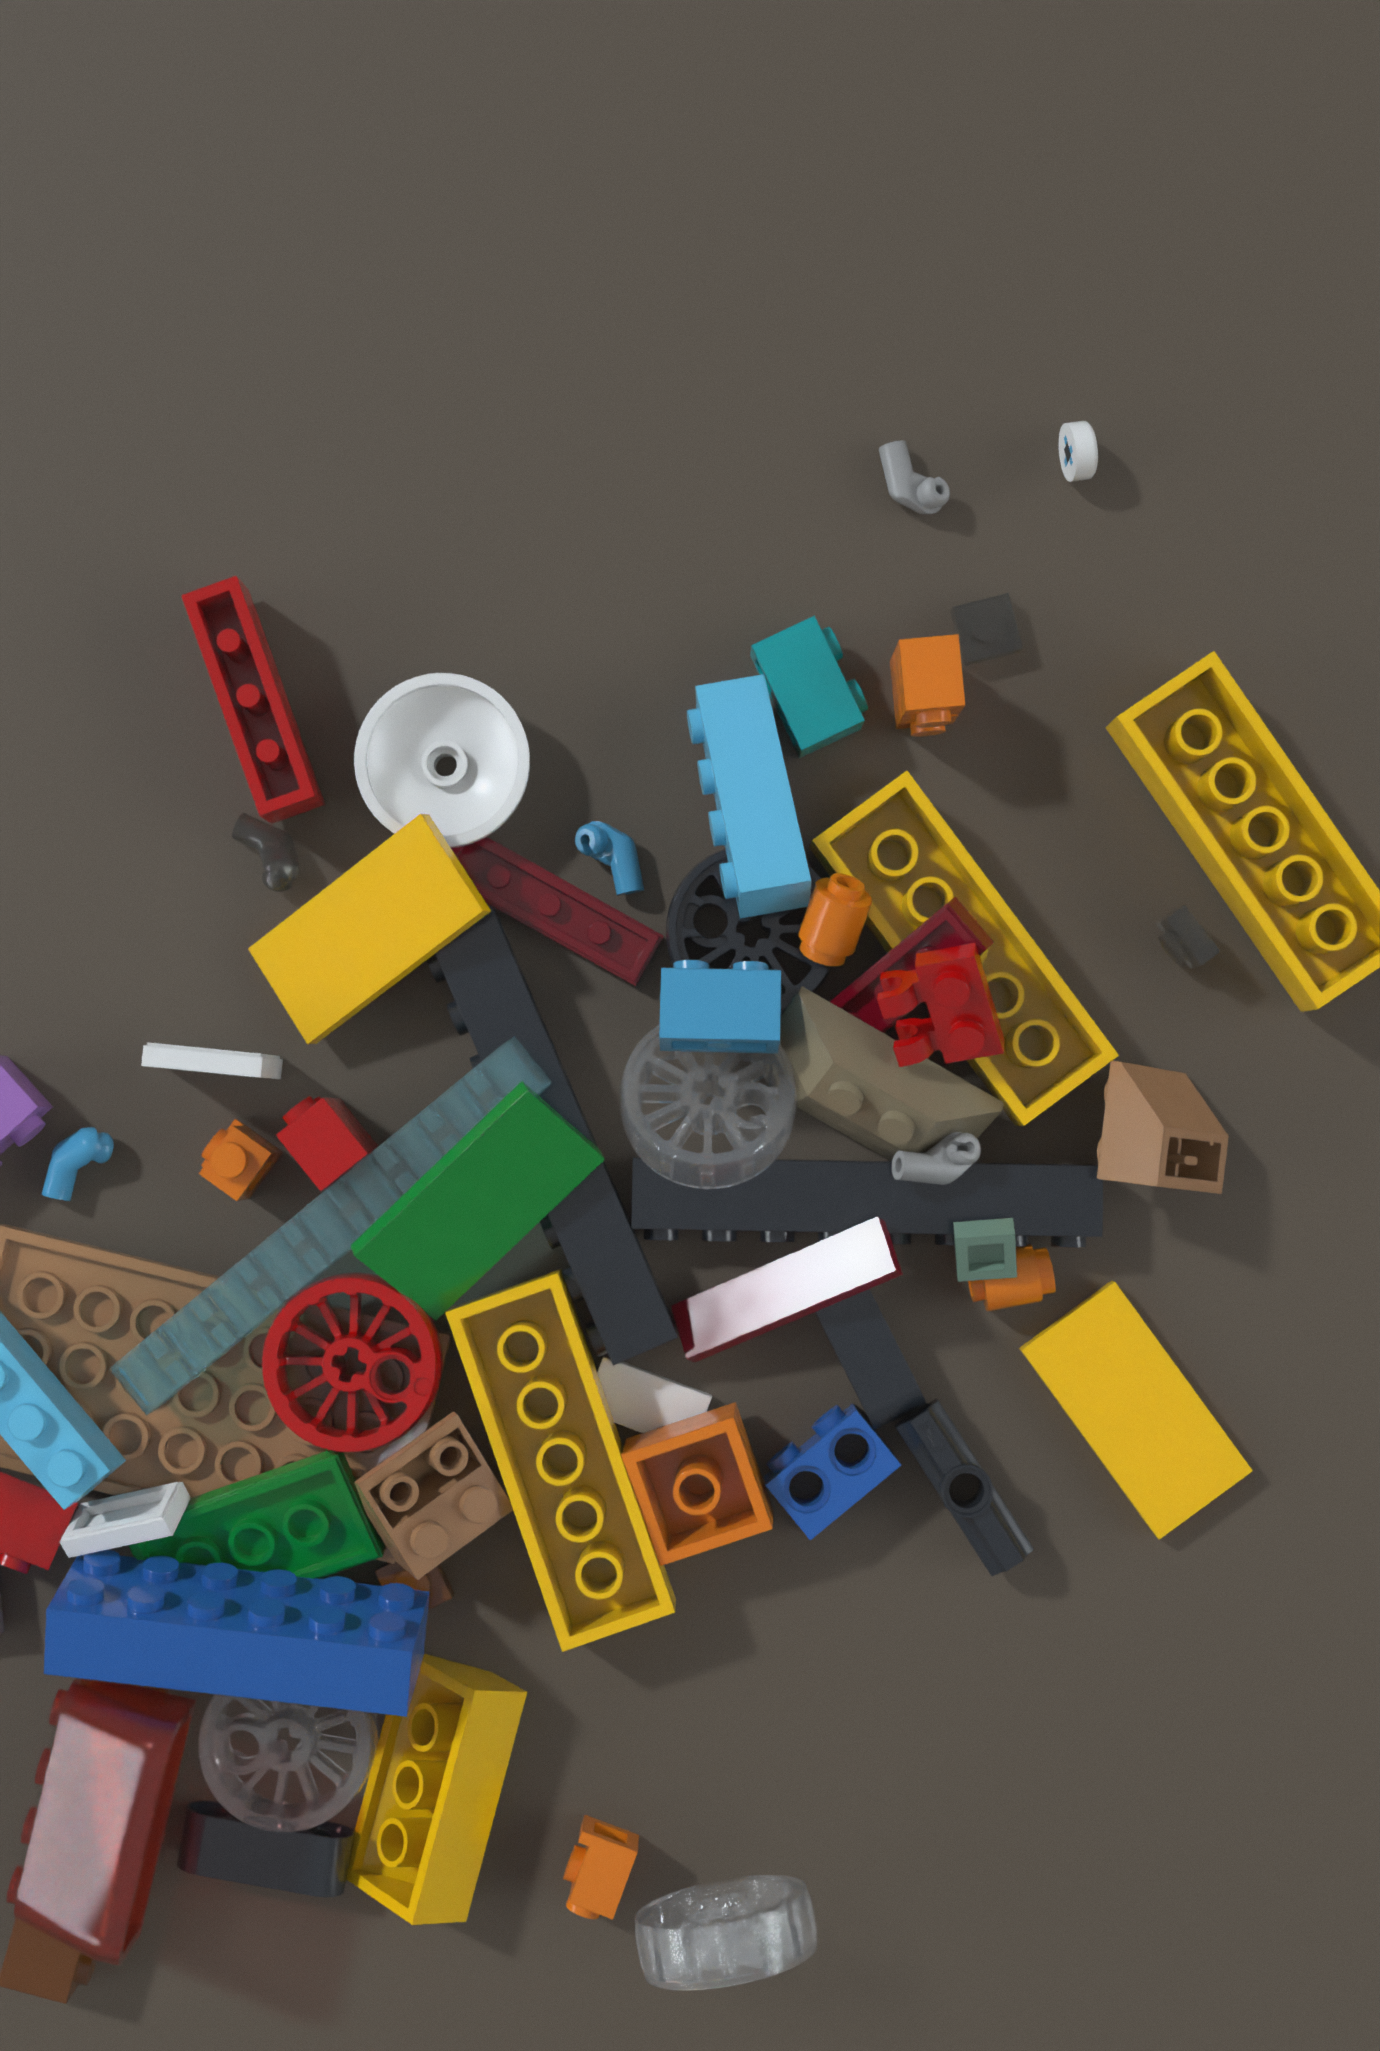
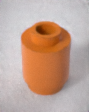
[798,873,872,966]
[968,1244,1056,1312]

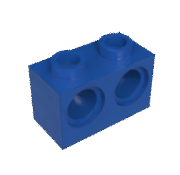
[764,1403,901,1540]

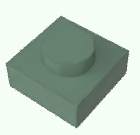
[953,1218,1017,1282]

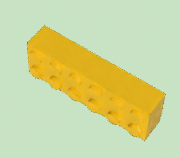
[1105,651,1380,1012]
[809,771,1119,1126]
[445,1269,676,1652]

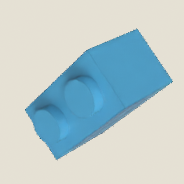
[659,960,781,1054]

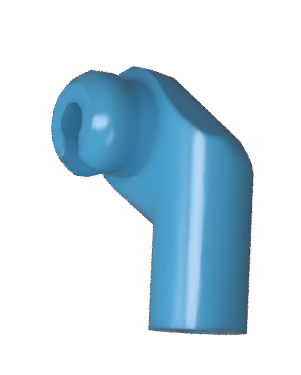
[575,821,644,896]
[42,1127,114,1201]

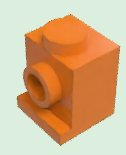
[199,1119,283,1201]
[563,1815,639,1920]

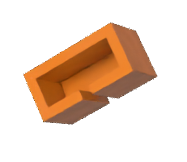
[890,634,965,737]

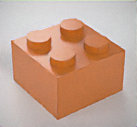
[621,1402,774,1566]

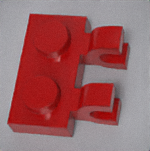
[877,942,1005,1067]

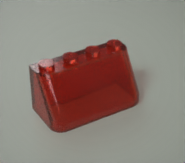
[6,1678,196,1966]

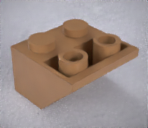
[1097,1061,1229,1194]
[354,1412,513,1580]

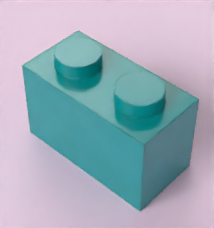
[750,615,868,758]

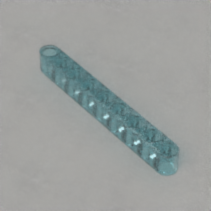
[110,1037,552,1416]

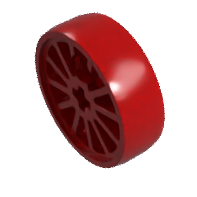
[262,1272,443,1453]

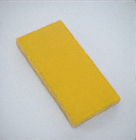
[248,814,491,1044]
[1019,1280,1253,1540]

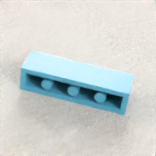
[687,674,811,918]
[0,1311,126,1510]

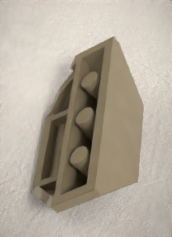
[779,986,1004,1161]

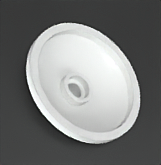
[354,673,530,848]

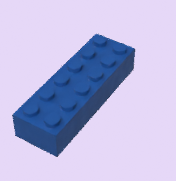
[44,1549,430,1717]

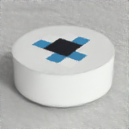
[1059,421,1098,482]

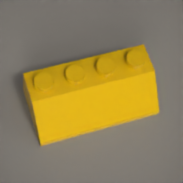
[346,1654,527,1925]

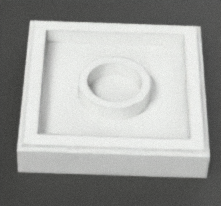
[141,1042,283,1079]

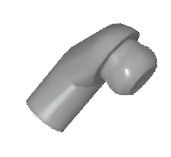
[878,440,950,514]
[892,1132,981,1185]

